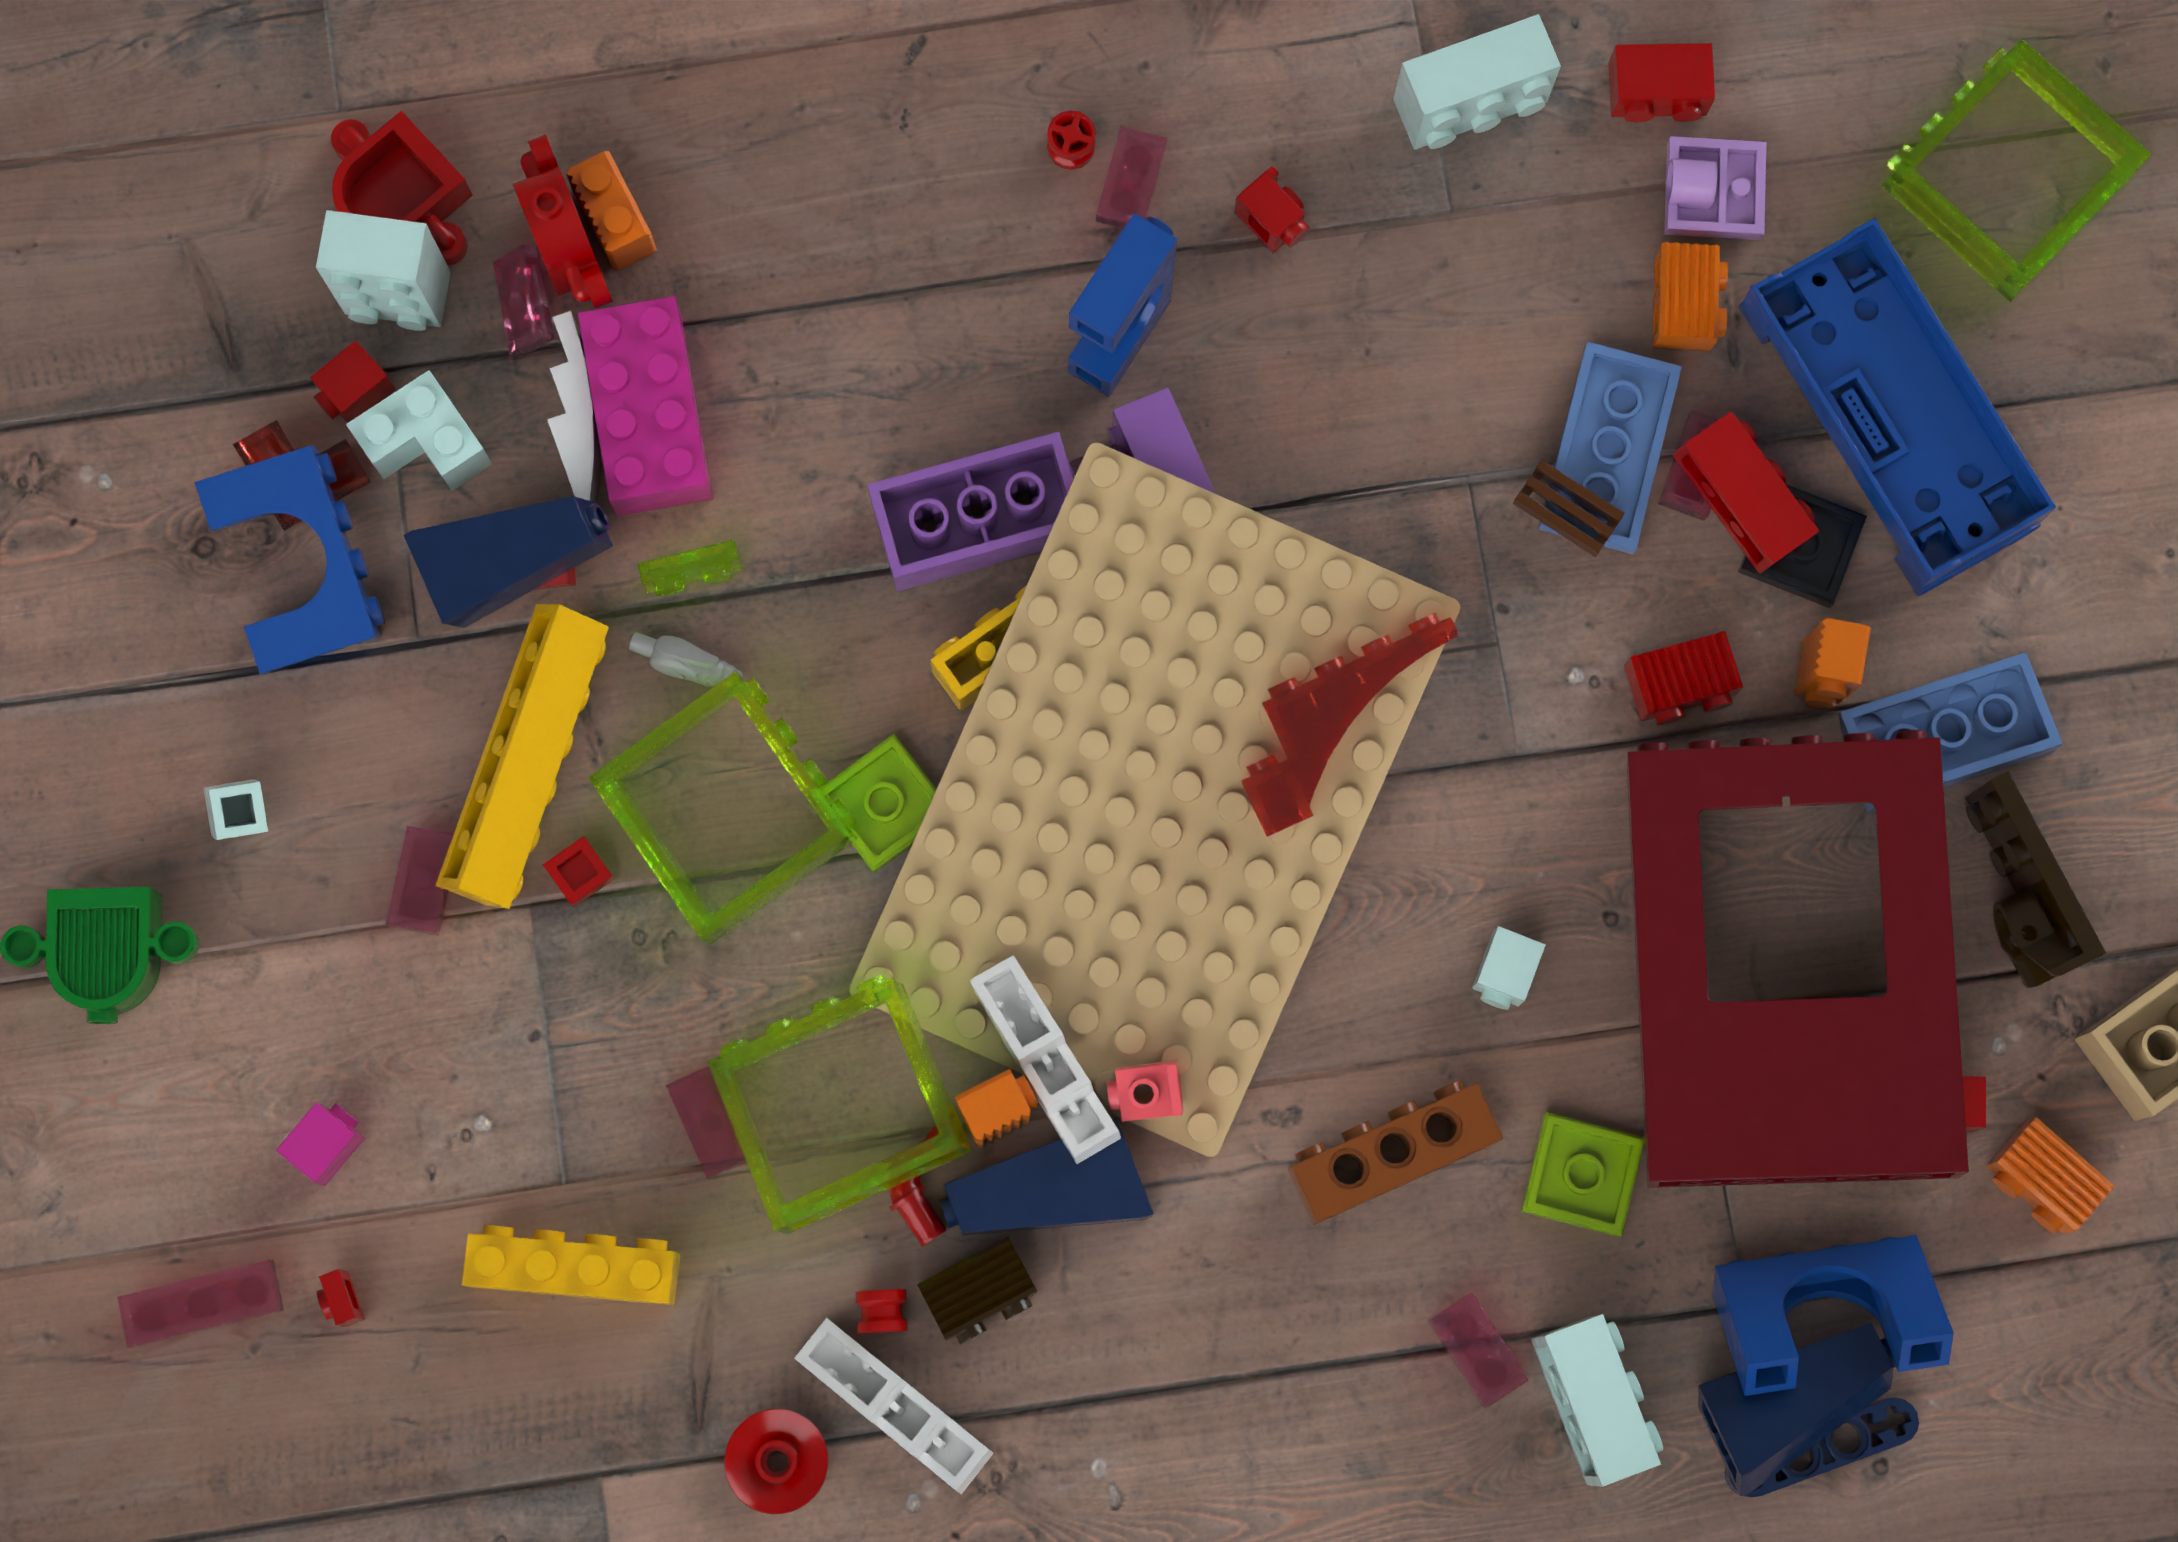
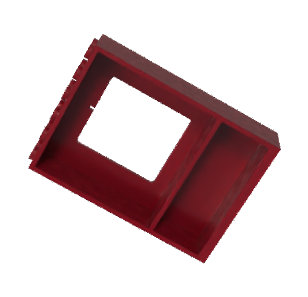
[1627,730,1969,1188]

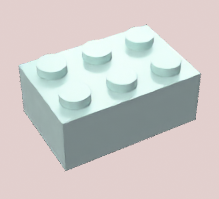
[1393,14,1561,150]
[316,210,451,331]
[1531,1314,1663,1487]

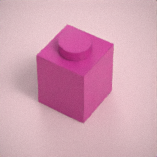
[276,1102,365,1186]

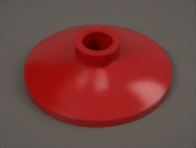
[724,1409,828,1514]

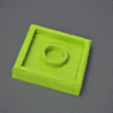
[814,734,937,874]
[1520,1112,1645,1237]

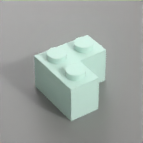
[346,370,493,491]

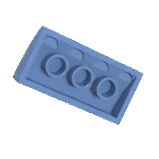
[1838,652,2063,813]

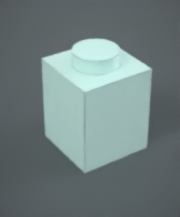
[203,779,268,840]
[1471,926,1546,1010]

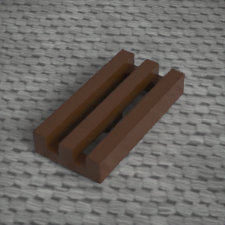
[1513,460,1625,557]

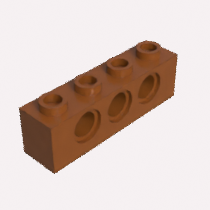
[1288,1080,1503,1225]

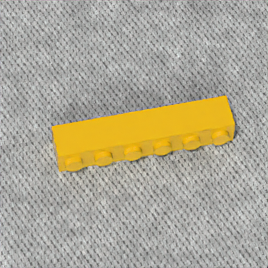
[435,604,609,909]

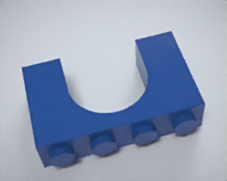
[1068,213,1177,397]
[194,445,385,674]
[1713,1235,1954,1396]

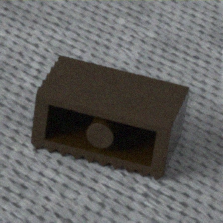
[917,1236,1037,1345]

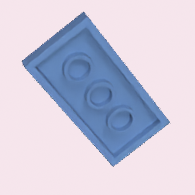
[1538,341,1682,554]

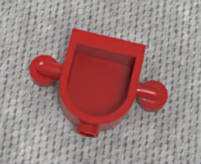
[331,110,473,265]
[513,134,613,308]

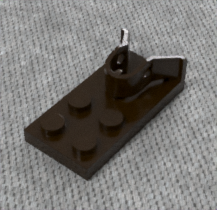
[1965,771,2106,988]

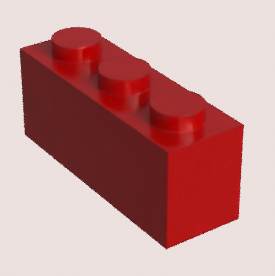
[1673,411,1820,575]

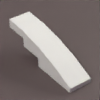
[547,311,600,503]
[969,955,1121,1164]
[794,1318,994,1495]

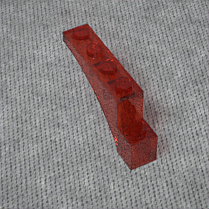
[1241,613,1459,837]

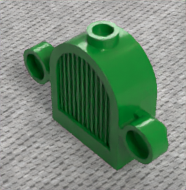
[0,887,199,1024]

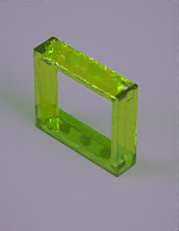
[1882,39,2152,302]
[588,671,858,944]
[707,976,972,1235]

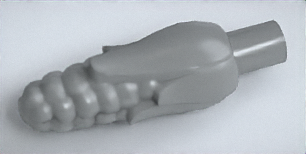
[629,632,743,690]

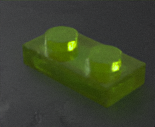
[637,540,743,596]

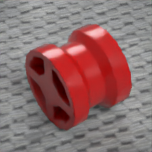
[1047,110,1096,170]
[856,1289,908,1334]

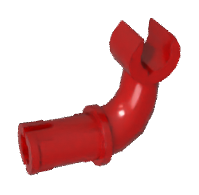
[889,1124,961,1247]

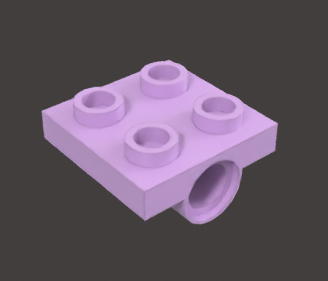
[1664,136,1767,240]

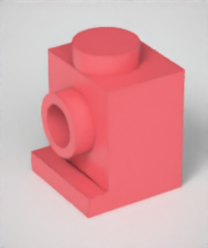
[1107,1060,1184,1122]

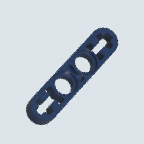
[1724,1398,1919,1497]

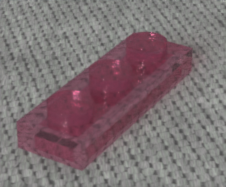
[117,1259,284,1348]

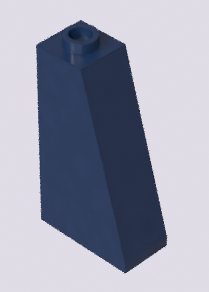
[404,496,613,628]
[938,1118,1154,1236]
[1698,1323,1896,1496]

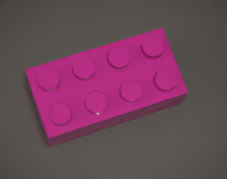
[578,296,713,516]

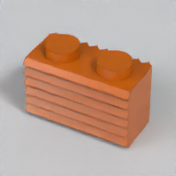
[566,151,657,271]
[1652,242,1728,351]
[1793,618,1871,709]
[954,1069,1038,1148]
[1986,1117,2114,1234]

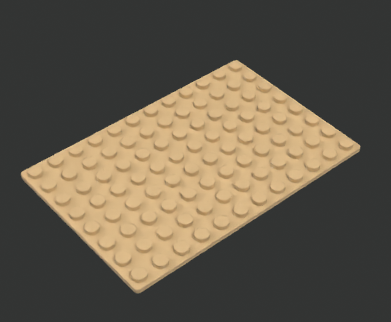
[849,443,1460,1157]

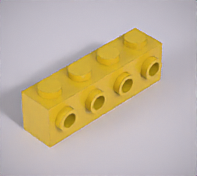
[930,585,1027,712]
[462,1225,681,1305]

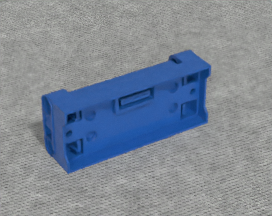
[1739,218,2056,597]

